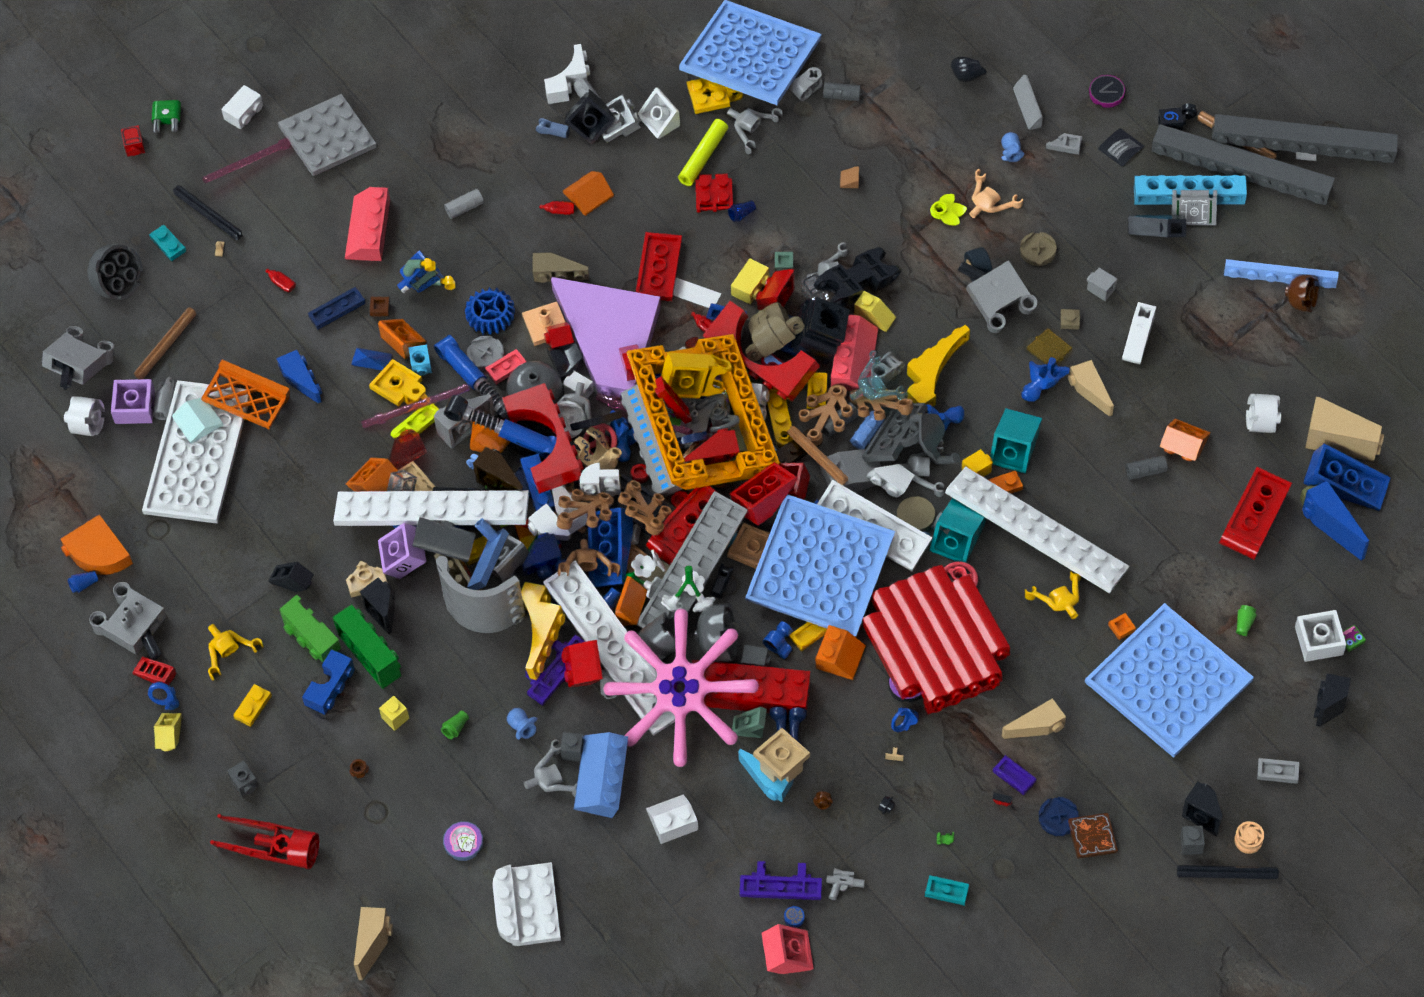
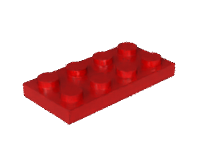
[636,232,682,301]

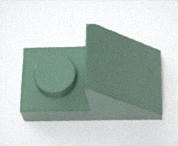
[732,707,767,738]

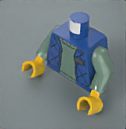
[397,250,455,293]

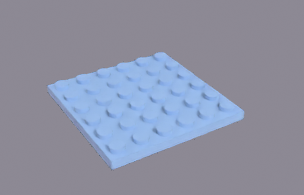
[679,0,821,105]
[745,494,895,637]
[1085,603,1254,758]

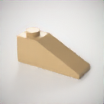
[1068,360,1114,416]
[1002,698,1066,739]

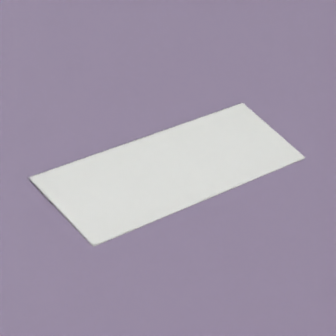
[673,278,721,308]

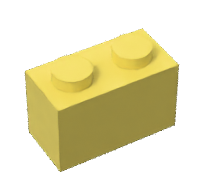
[731,259,770,305]

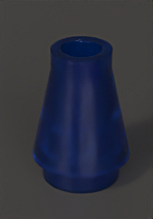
[728,200,756,222]

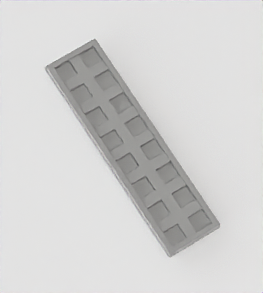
[637,491,748,629]

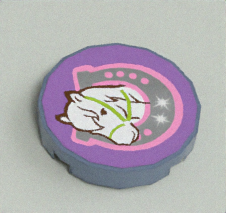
[443,821,483,861]

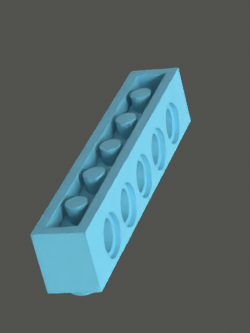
[1134,175,1247,205]

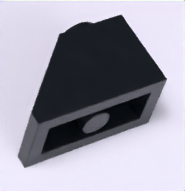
[268,561,314,592]

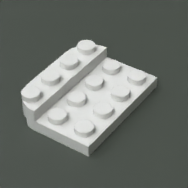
[493,862,561,946]

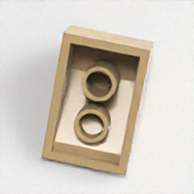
[354,907,393,980]

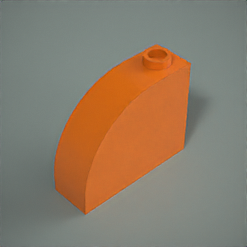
[60,514,133,575]

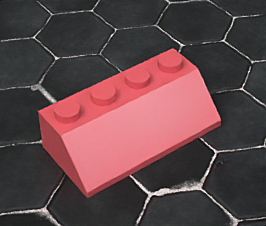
[345,187,390,261]
[831,315,878,393]

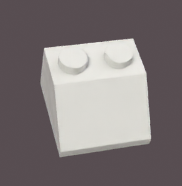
[528,504,571,541]
[646,794,698,844]

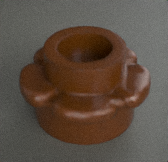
[349,759,369,778]
[813,791,833,810]

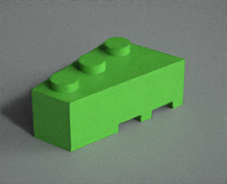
[279,595,341,662]

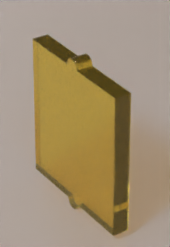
[1027,328,1072,364]

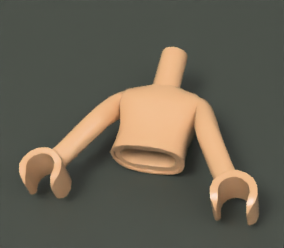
[969,169,1023,218]

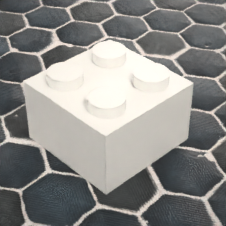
[1295,610,1346,662]

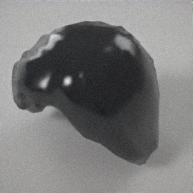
[951,57,987,82]

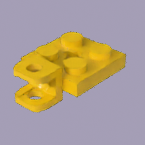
[687,78,743,114]
[369,359,428,409]

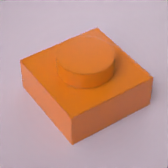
[1108,613,1136,640]

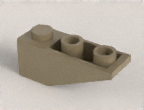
[533,253,589,283]

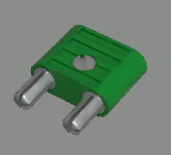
[152,100,181,133]

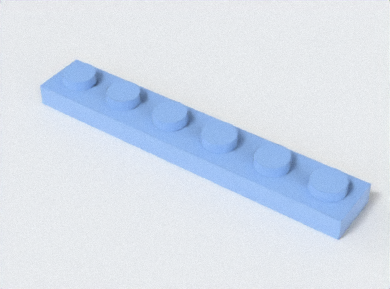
[1224,259,1338,288]

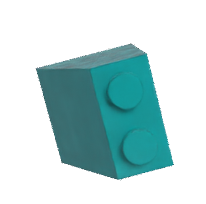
[990,408,1042,473]
[929,498,987,563]

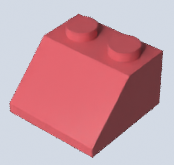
[762,924,814,974]

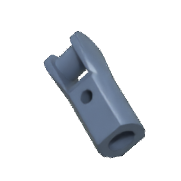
[535,118,570,138]

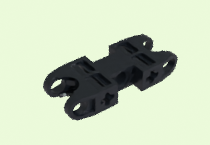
[814,247,902,307]

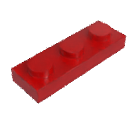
[655,376,692,424]

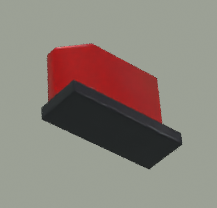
[992,792,1013,806]

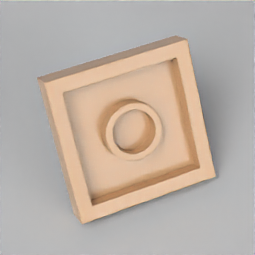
[522,302,565,346]

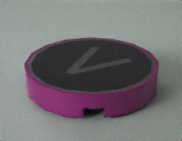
[1089,75,1125,108]

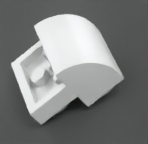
[580,463,621,503]

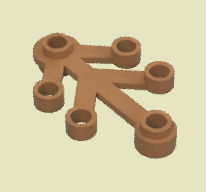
[799,384,853,446]
[849,389,913,420]
[618,480,672,535]
[556,489,614,530]

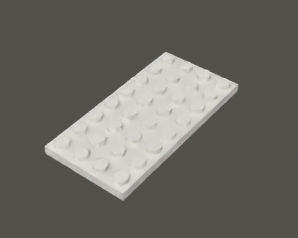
[142,380,251,524]

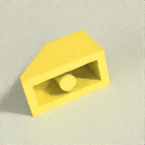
[854,291,896,332]
[154,713,182,751]

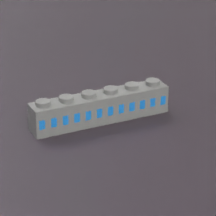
[621,385,683,498]

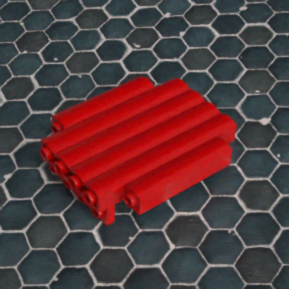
[863,565,1010,715]

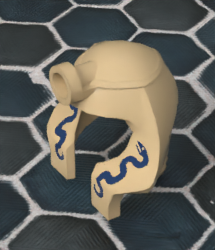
[574,426,622,470]

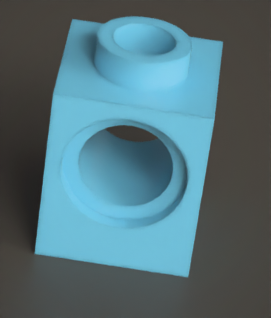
[408,344,432,376]

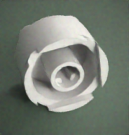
[1246,394,1281,433]
[64,396,105,436]

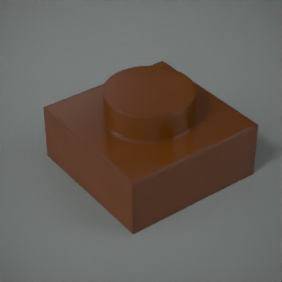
[370,297,390,316]

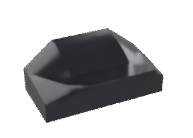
[547,342,583,381]

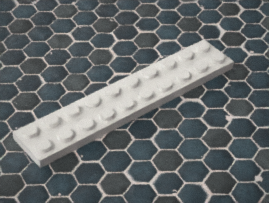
[945,466,1129,593]
[333,490,529,526]
[543,561,675,736]

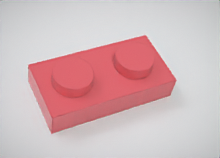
[485,349,527,385]

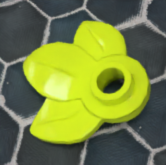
[930,194,967,226]

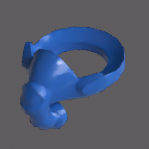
[148,682,179,711]
[891,707,919,732]

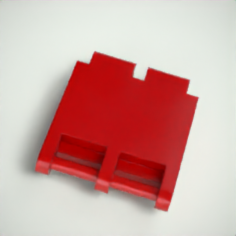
[695,174,733,213]

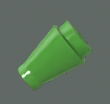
[1236,605,1257,636]
[441,710,469,739]

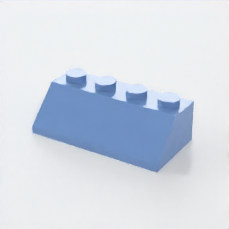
[574,732,628,818]

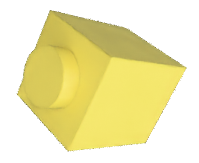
[379,696,409,731]

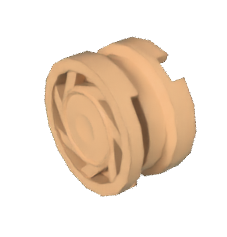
[1234,821,1264,854]

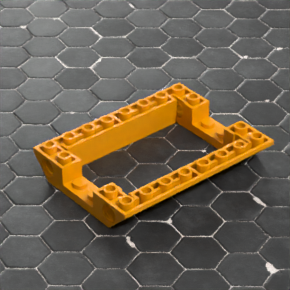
[626,334,780,490]

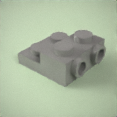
[602,94,641,143]

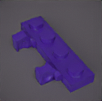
[525,635,585,706]
[739,861,822,900]

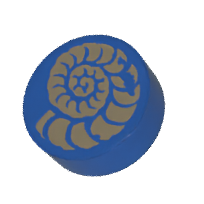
[784,906,805,928]

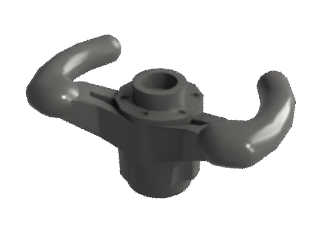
[696,393,740,434]

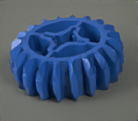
[465,287,515,336]

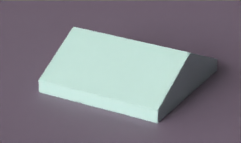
[172,398,223,444]

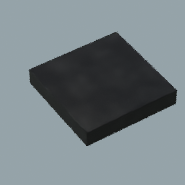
[570,411,622,431]

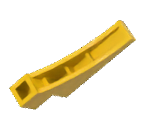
[907,325,970,411]
[521,582,565,680]

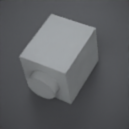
[1087,268,1117,301]

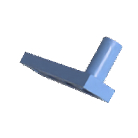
[467,518,509,590]

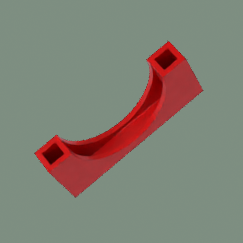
[703,301,820,402]
[502,383,584,493]

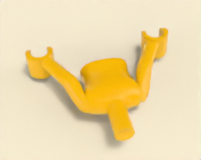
[1025,571,1081,619]
[208,624,264,680]

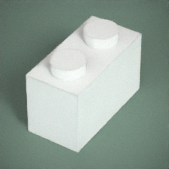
[221,85,263,129]

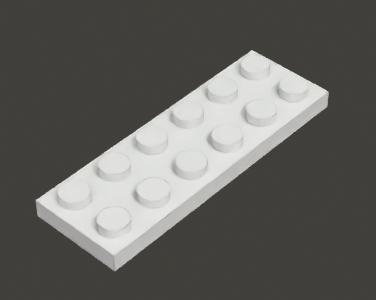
[817,480,932,571]

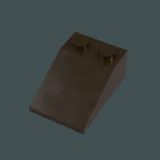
[473,447,523,491]

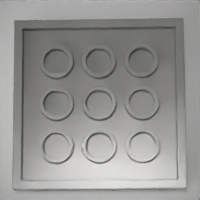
[278,94,377,176]

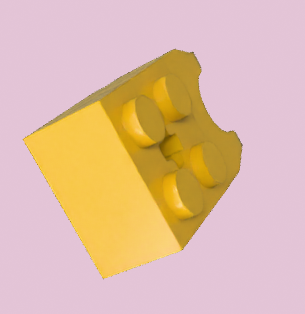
[660,352,732,398]

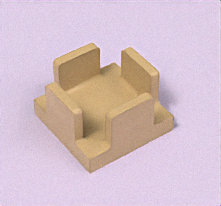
[753,728,810,782]

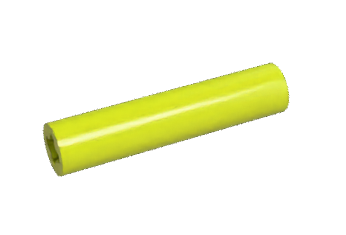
[678,119,728,186]

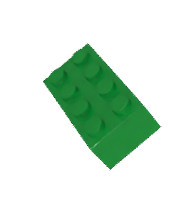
[332,604,401,689]

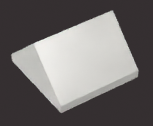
[637,87,680,139]

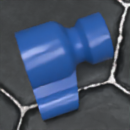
[762,621,793,659]

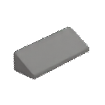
[1013,75,1043,130]

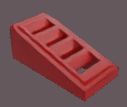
[132,657,176,685]

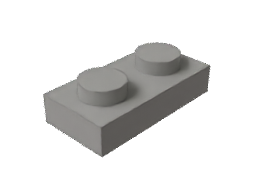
[1257,758,1299,784]

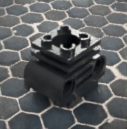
[791,297,850,365]

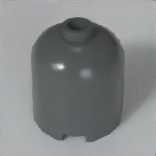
[638,612,688,660]

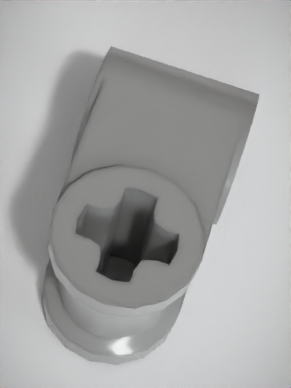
[789,67,823,101]
[870,352,905,387]

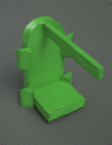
[937,832,954,845]

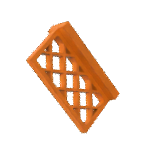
[201,360,290,429]

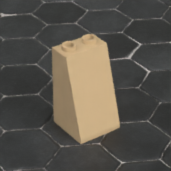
[1305,397,1384,462]

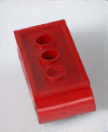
[1219,467,1292,560]
[646,486,718,565]

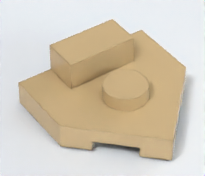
[346,561,388,598]

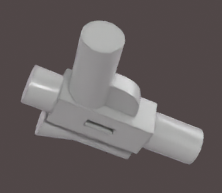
[826,868,865,900]

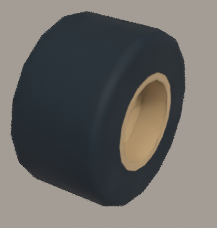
[964,247,993,282]

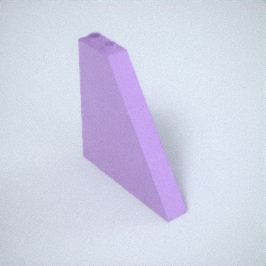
[551,277,661,399]

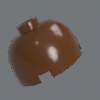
[1285,275,1319,312]

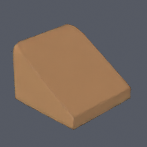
[840,166,859,188]

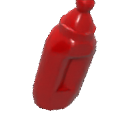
[539,201,574,215]
[265,269,296,292]
[691,312,713,332]

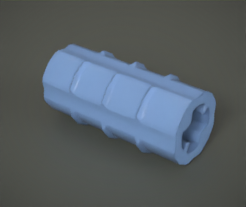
[850,411,885,450]

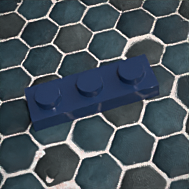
[308,287,366,330]

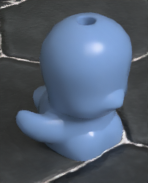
[1001,132,1024,162]
[507,708,537,740]

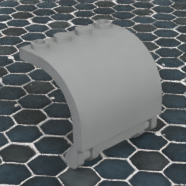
[436,556,526,633]

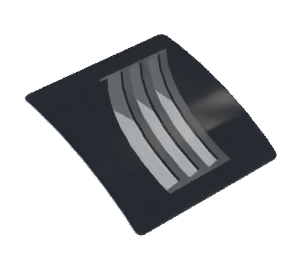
[1098,128,1144,167]

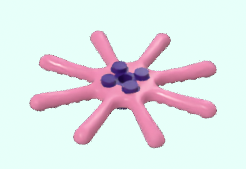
[603,609,759,767]

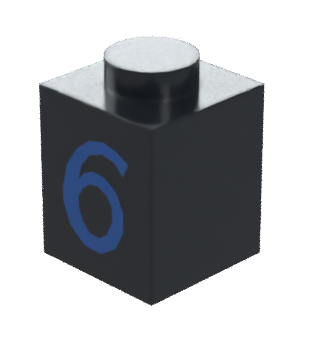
[1158,107,1186,131]

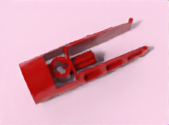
[210,814,320,869]

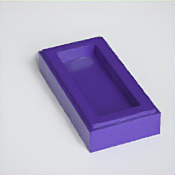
[993,755,1037,795]

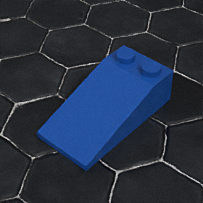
[1303,444,1390,511]
[1302,481,1369,560]
[588,508,633,588]

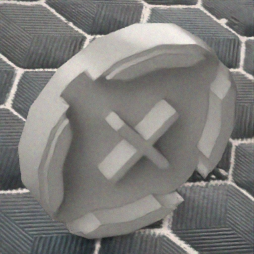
[467,336,504,371]

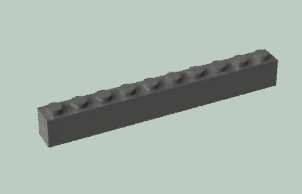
[1212,114,1398,163]
[1151,124,1335,205]

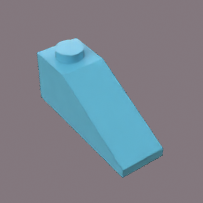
[738,749,793,802]

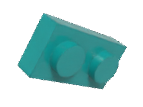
[149,225,186,261]
[925,875,969,906]

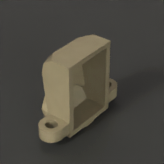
[746,302,804,361]

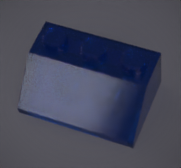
[522,532,562,576]

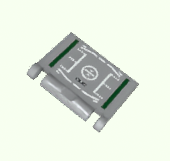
[1172,190,1217,225]

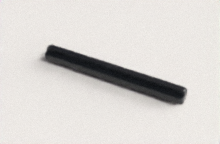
[173,185,243,240]
[1177,865,1279,879]

